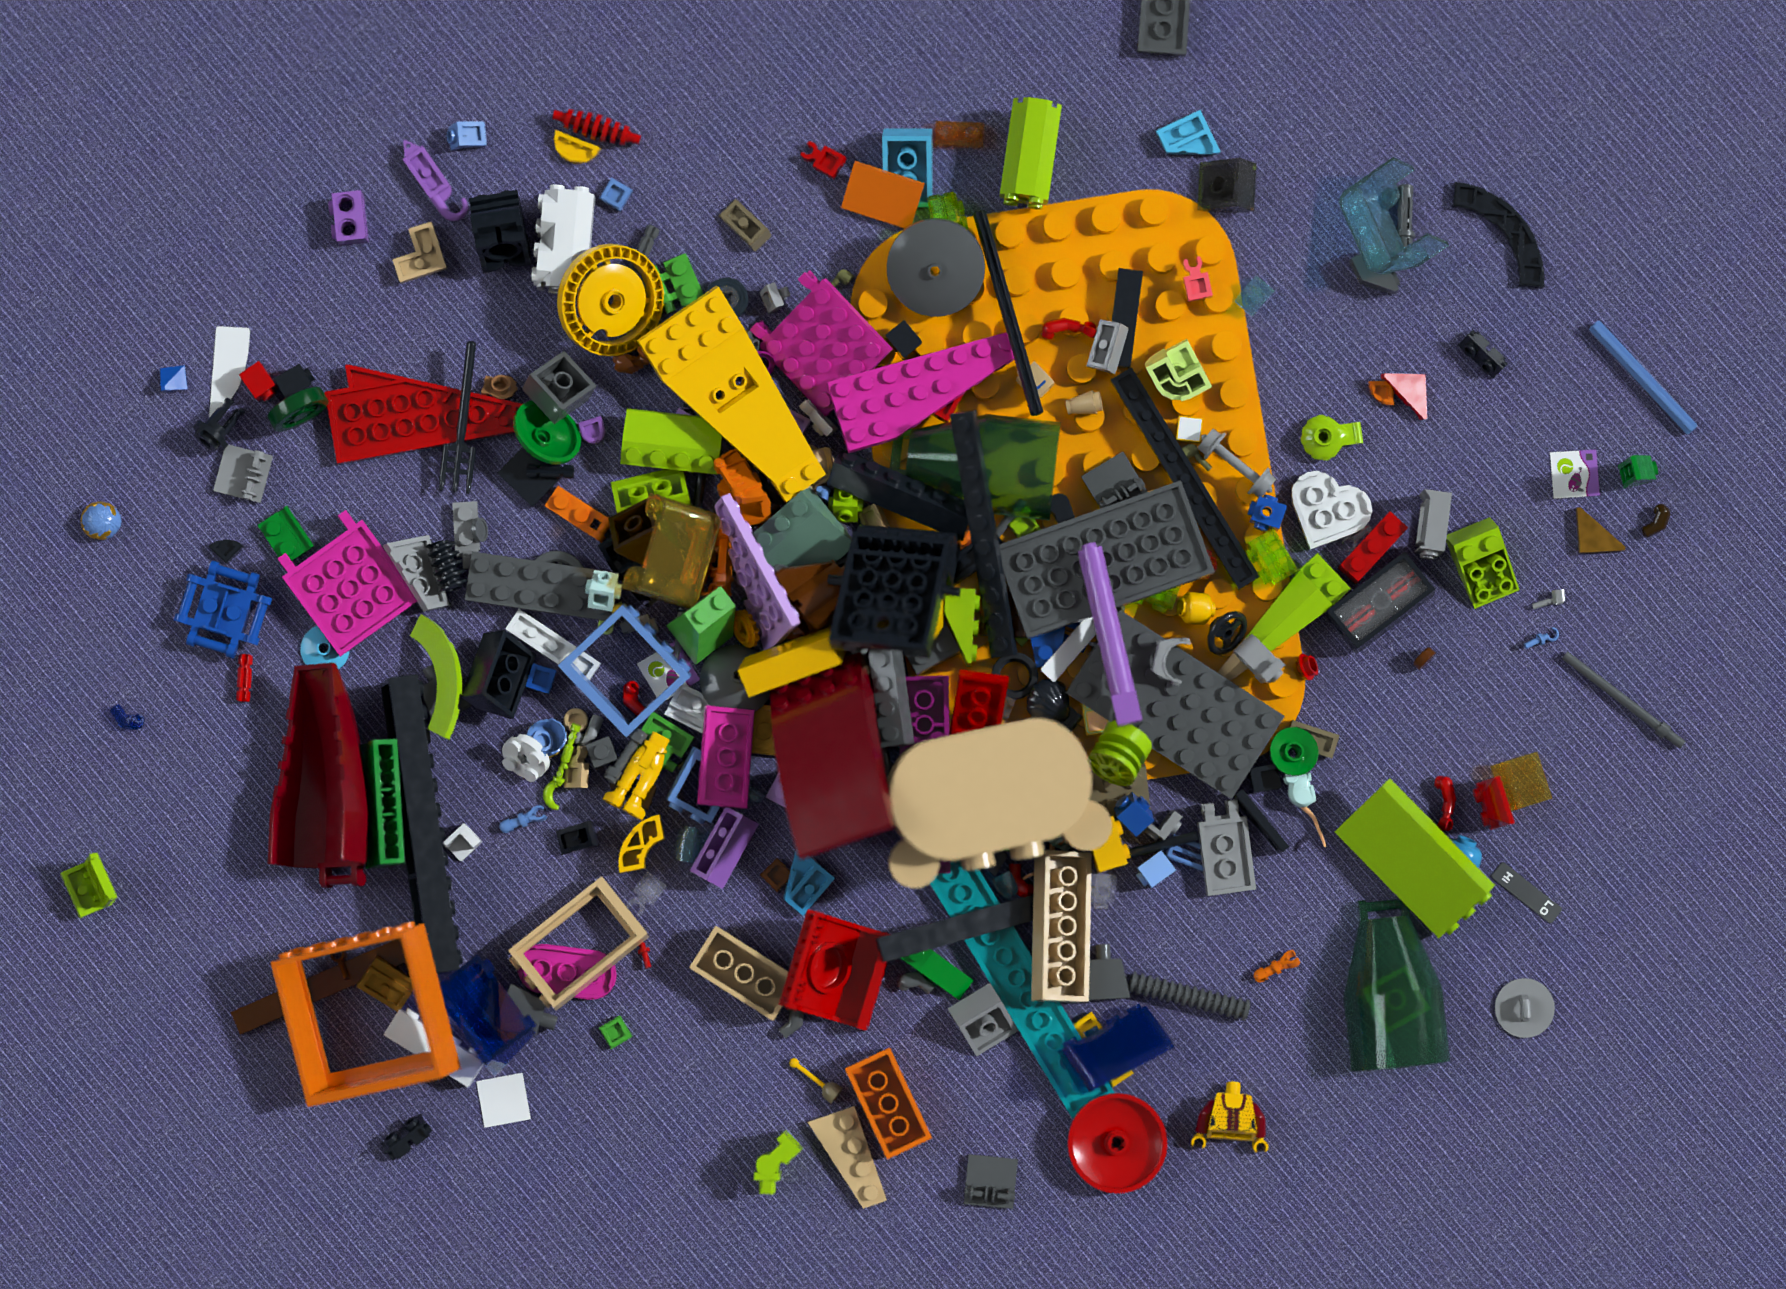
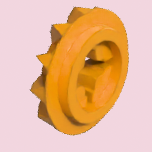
[734,609,760,648]

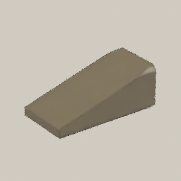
[719,199,772,252]

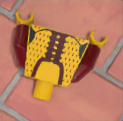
[1191,1081,1268,1153]

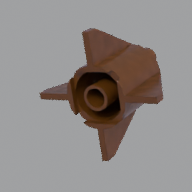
[774,560,845,635]

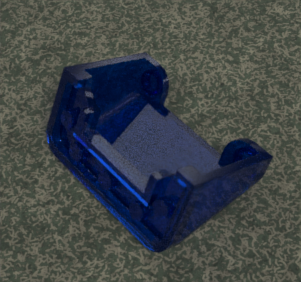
[439,954,537,1076]

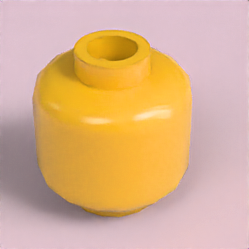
[1177,592,1216,625]

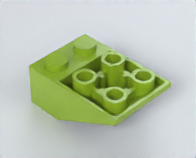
[1446,517,1519,609]
[944,588,980,667]

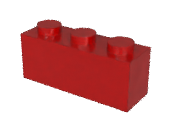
[1337,511,1408,584]

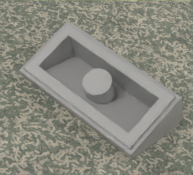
[1086,319,1128,374]

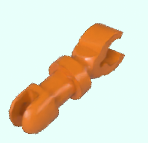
[1253,950,1301,983]

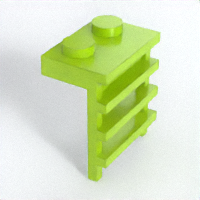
[60,853,118,919]

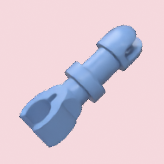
[499,805,547,833]

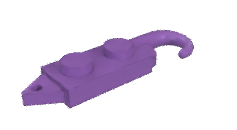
[403,140,468,221]

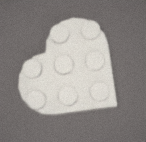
[1291,471,1372,550]

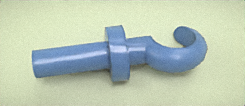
[1524,627,1559,649]

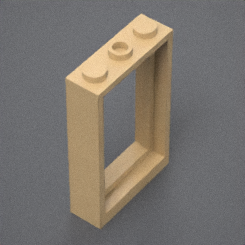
[508,876,649,1011]

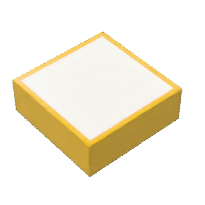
[1176,415,1203,444]

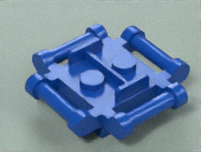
[173,560,272,659]

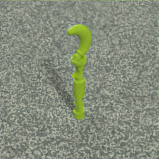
[543,723,581,810]

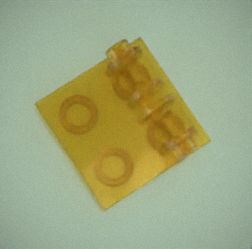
[1490,752,1552,811]

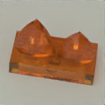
[935,121,984,148]

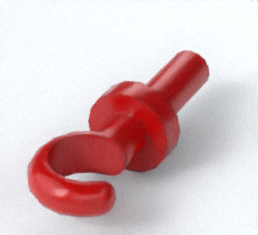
[638,942,651,969]

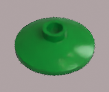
[1270,727,1319,776]

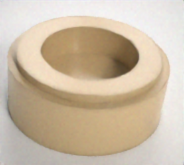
[563,708,589,732]

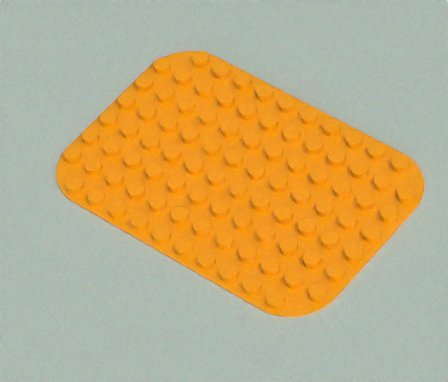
[851,189,1305,780]

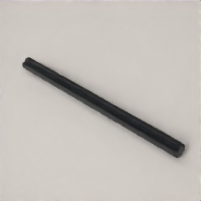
[973,210,1043,416]

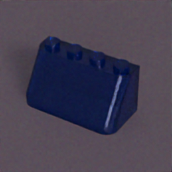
[1058,1003,1175,1095]

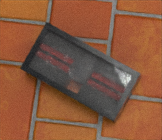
[1326,552,1436,654]

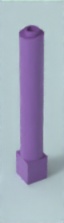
[1078,543,1142,727]

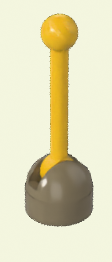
[789,1058,843,1104]

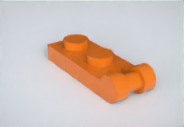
[545,486,610,543]

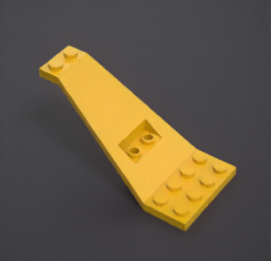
[636,286,826,502]

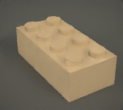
[689,926,788,1021]

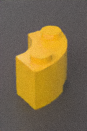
[619,815,665,874]

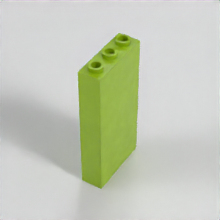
[1335,778,1495,938]

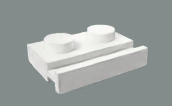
[664,684,710,734]

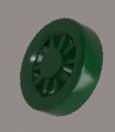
[268,387,329,432]

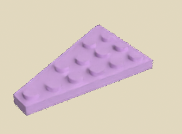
[714,493,800,650]

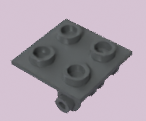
[1081,452,1148,509]
[964,1154,1018,1209]

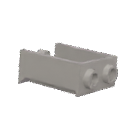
[1414,489,1452,560]

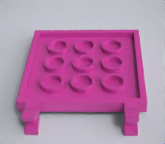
[750,271,893,417]
[278,510,417,657]

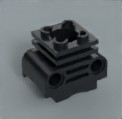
[469,190,532,273]

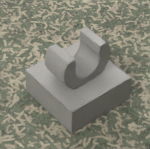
[759,282,791,314]

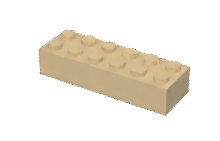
[1031,850,1092,1003]

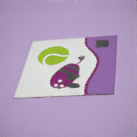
[1550,450,1600,499]
[637,641,700,701]

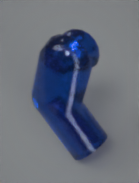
[110,704,145,730]

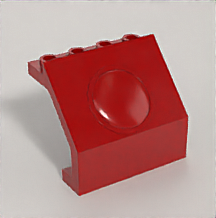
[779,909,890,1031]

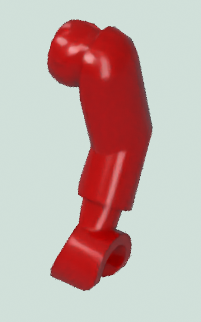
[1041,318,1096,340]
[1434,776,1457,831]

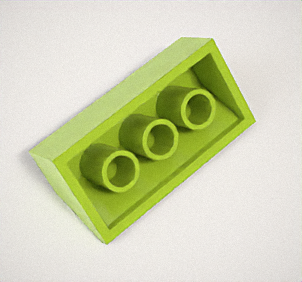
[620,408,723,475]

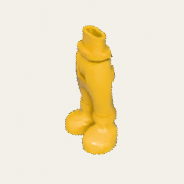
[602,731,670,820]

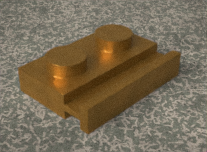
[357,955,414,1012]

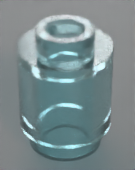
[674,826,703,863]

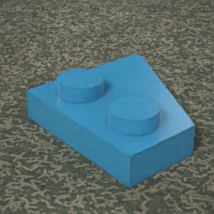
[783,850,835,916]

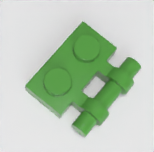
[655,253,703,314]
[636,712,695,773]

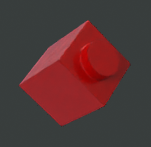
[239,361,279,402]

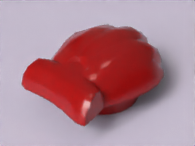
[1296,654,1318,681]

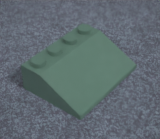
[752,487,852,567]

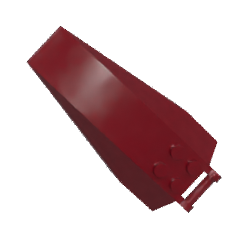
[268,662,368,888]

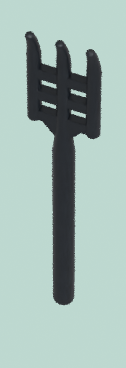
[439,341,476,494]

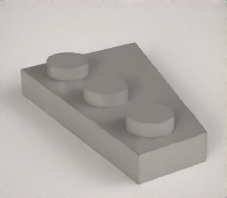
[383,535,449,612]

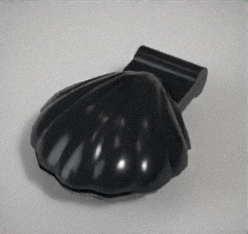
[1027,679,1083,733]

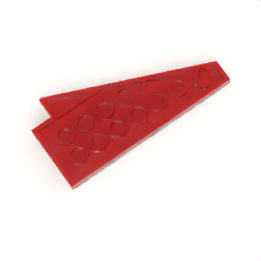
[325,364,522,465]

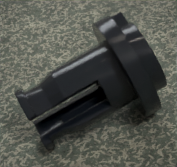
[193,397,245,451]

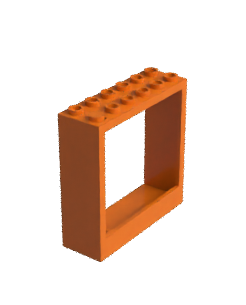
[271,921,461,1107]

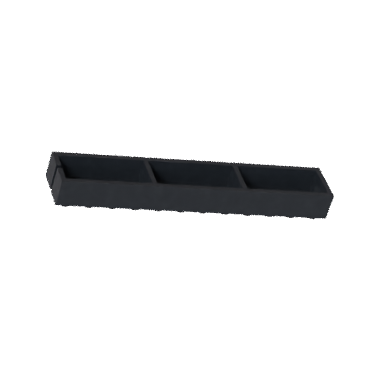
[380,674,463,974]

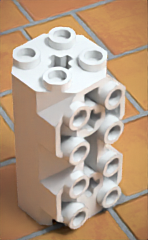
[531,184,595,295]

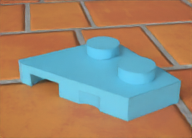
[1156,110,1221,155]

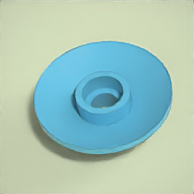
[300,626,350,670]

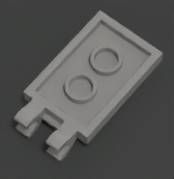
[1197,800,1256,896]

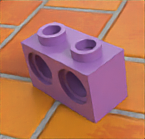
[328,190,369,246]

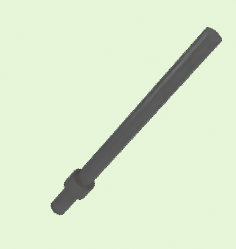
[1562,651,1686,749]

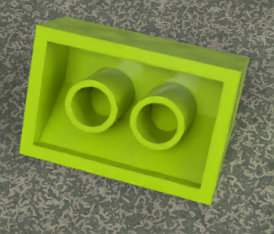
[611,469,694,522]

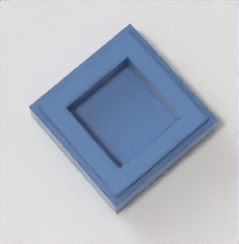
[599,178,633,212]

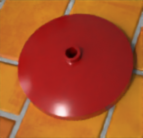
[1067,1093,1167,1193]

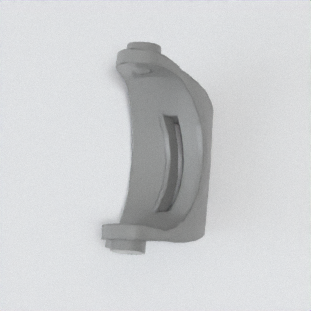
[1150,637,1191,686]

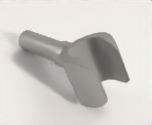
[1532,590,1565,609]

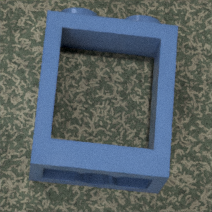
[665,747,720,824]

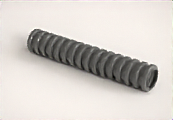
[1128,971,1251,1021]

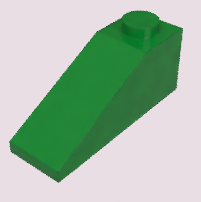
[1618,455,1658,489]
[901,949,974,1000]

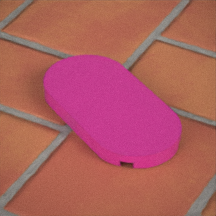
[518,944,617,1000]

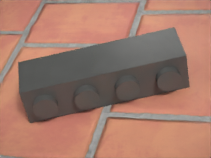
[868,648,915,748]

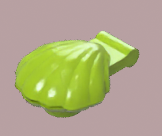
[1301,414,1363,461]

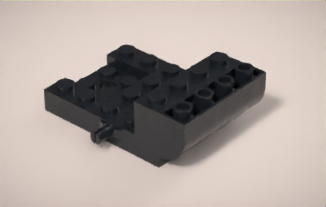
[827,524,961,659]

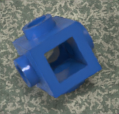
[1247,494,1287,532]

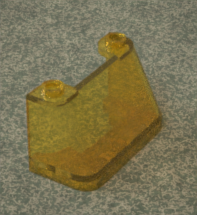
[621,493,721,608]

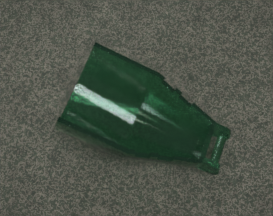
[889,414,1061,521]
[1343,898,1451,1071]

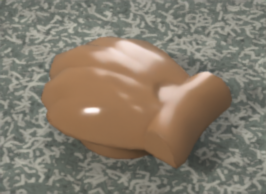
[481,375,517,400]

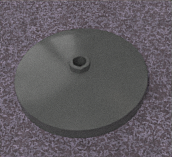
[887,218,985,317]

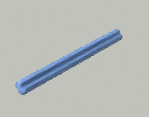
[1589,320,1697,434]

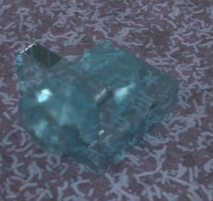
[1235,276,1275,316]

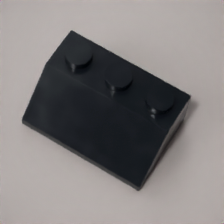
[460,630,536,719]

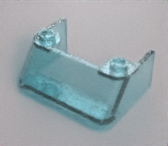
[1339,157,1449,274]

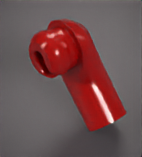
[623,681,646,716]
[1009,864,1034,897]

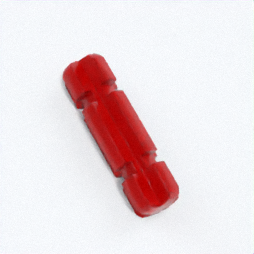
[236,654,253,702]

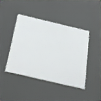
[476,1073,531,1128]

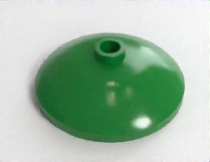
[513,400,581,464]

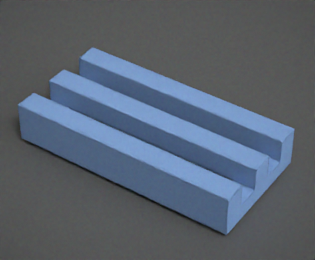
[1165,834,1203,872]

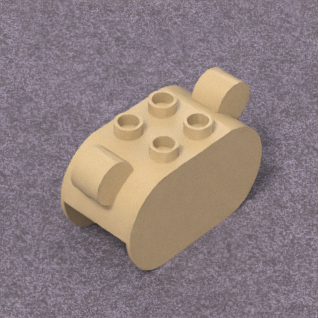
[887,719,1112,888]

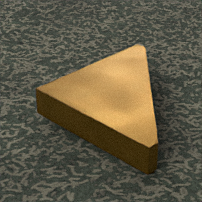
[1576,507,1625,553]

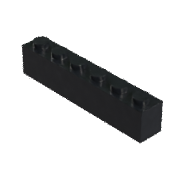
[828,449,969,541]

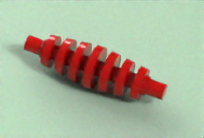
[552,109,641,146]

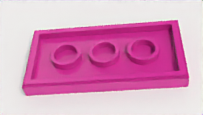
[697,705,755,809]

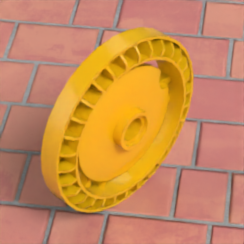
[557,244,664,356]

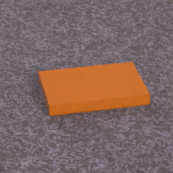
[841,161,925,228]

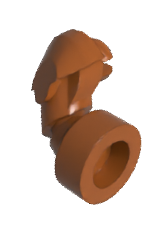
[612,346,650,374]

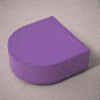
[578,416,606,444]

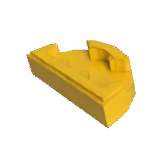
[554,130,601,164]

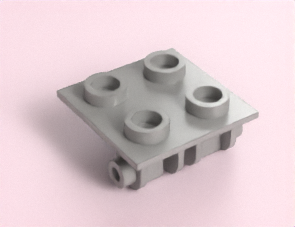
[213,444,273,503]

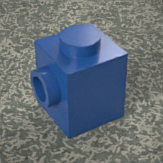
[1114,792,1155,837]

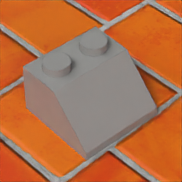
[948,983,1018,1057]

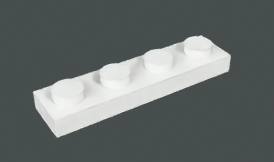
[506,609,601,680]

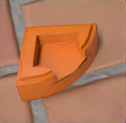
[1368,381,1394,406]

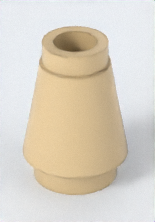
[1066,390,1103,415]

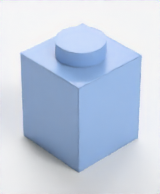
[1136,850,1176,888]

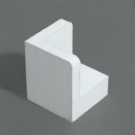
[442,823,482,861]

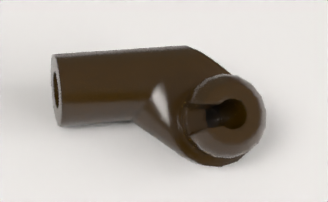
[1641,504,1671,538]

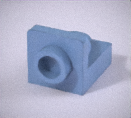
[447,121,487,151]

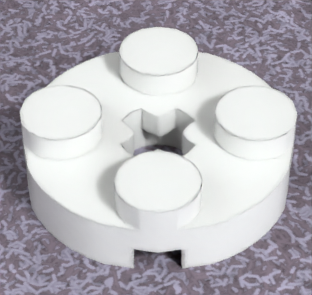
[502,734,550,782]

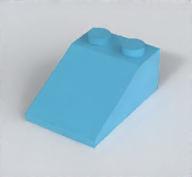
[882,128,933,207]

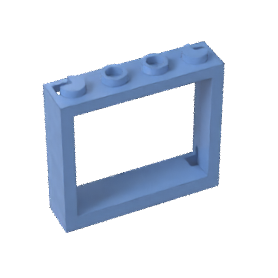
[558,603,692,737]

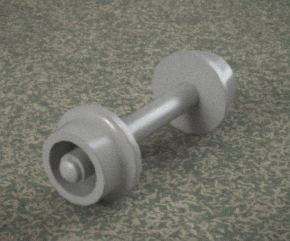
[1198,429,1276,497]

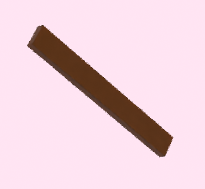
[231,939,407,1035]

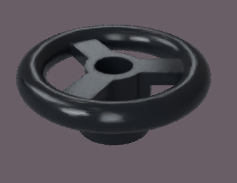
[1207,611,1247,655]

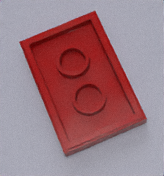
[950,669,1009,735]

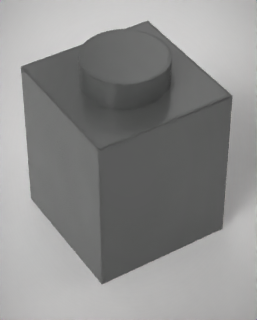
[586,736,618,770]

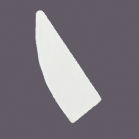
[209,326,250,418]

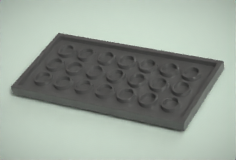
[999,480,1215,640]
[1066,610,1285,799]

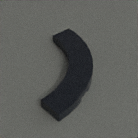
[1452,182,1544,289]

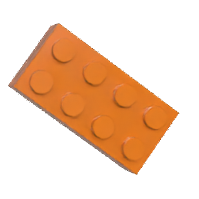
[845,1047,932,1159]

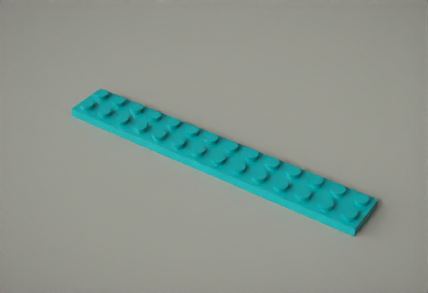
[930,859,1115,1118]

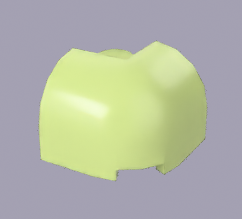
[1145,339,1212,401]

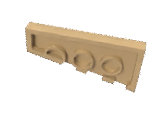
[808,1106,887,1209]

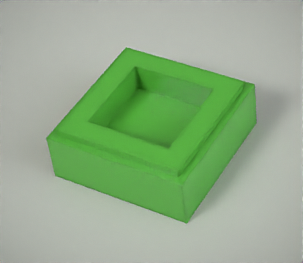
[599,1015,633,1049]

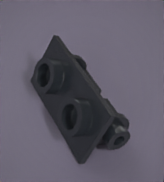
[1458,330,1508,379]
[381,1114,433,1160]

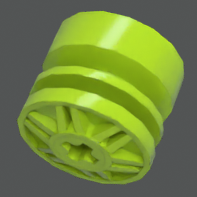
[1088,721,1152,786]

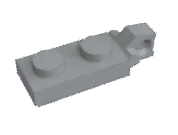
[452,501,481,570]

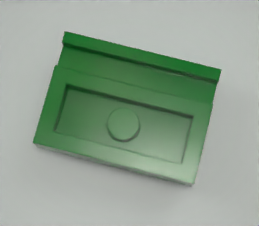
[257,506,315,562]

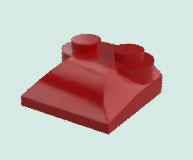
[1472,776,1515,830]

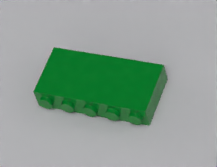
[361,739,405,869]

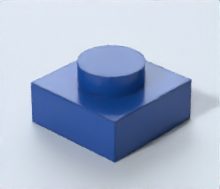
[525,663,557,695]

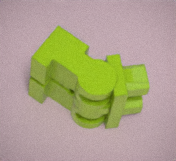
[754,1130,803,1194]

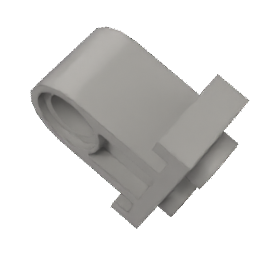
[1233,634,1285,683]

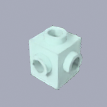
[585,570,622,611]

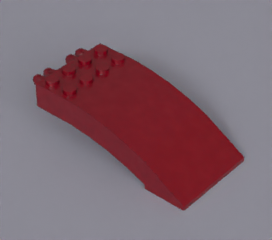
[770,651,894,860]

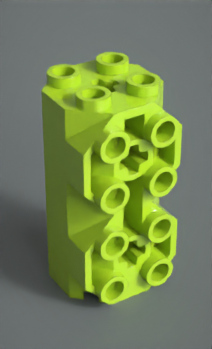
[999,97,1062,210]

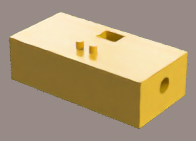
[738,626,847,697]

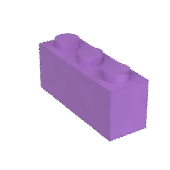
[690,807,759,889]

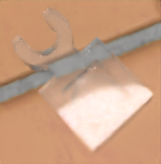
[626,871,667,917]

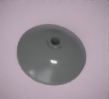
[699,645,770,713]

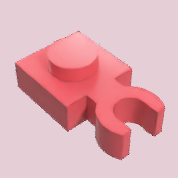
[1183,256,1213,302]

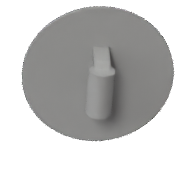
[1495,978,1555,1038]

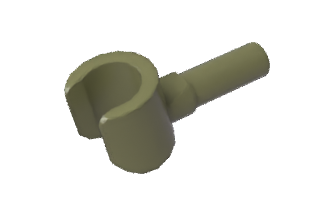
[831,269,854,287]
[1182,444,1212,471]

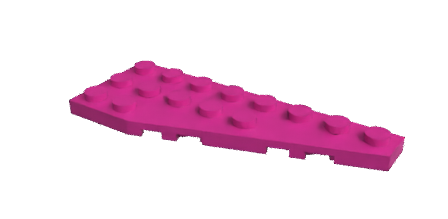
[827,332,1015,453]

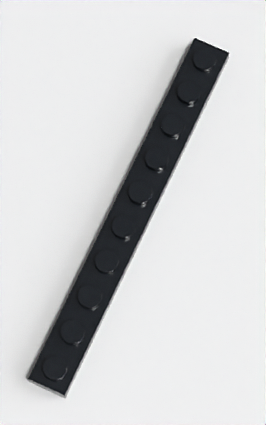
[1110,367,1260,590]
[949,410,1018,658]

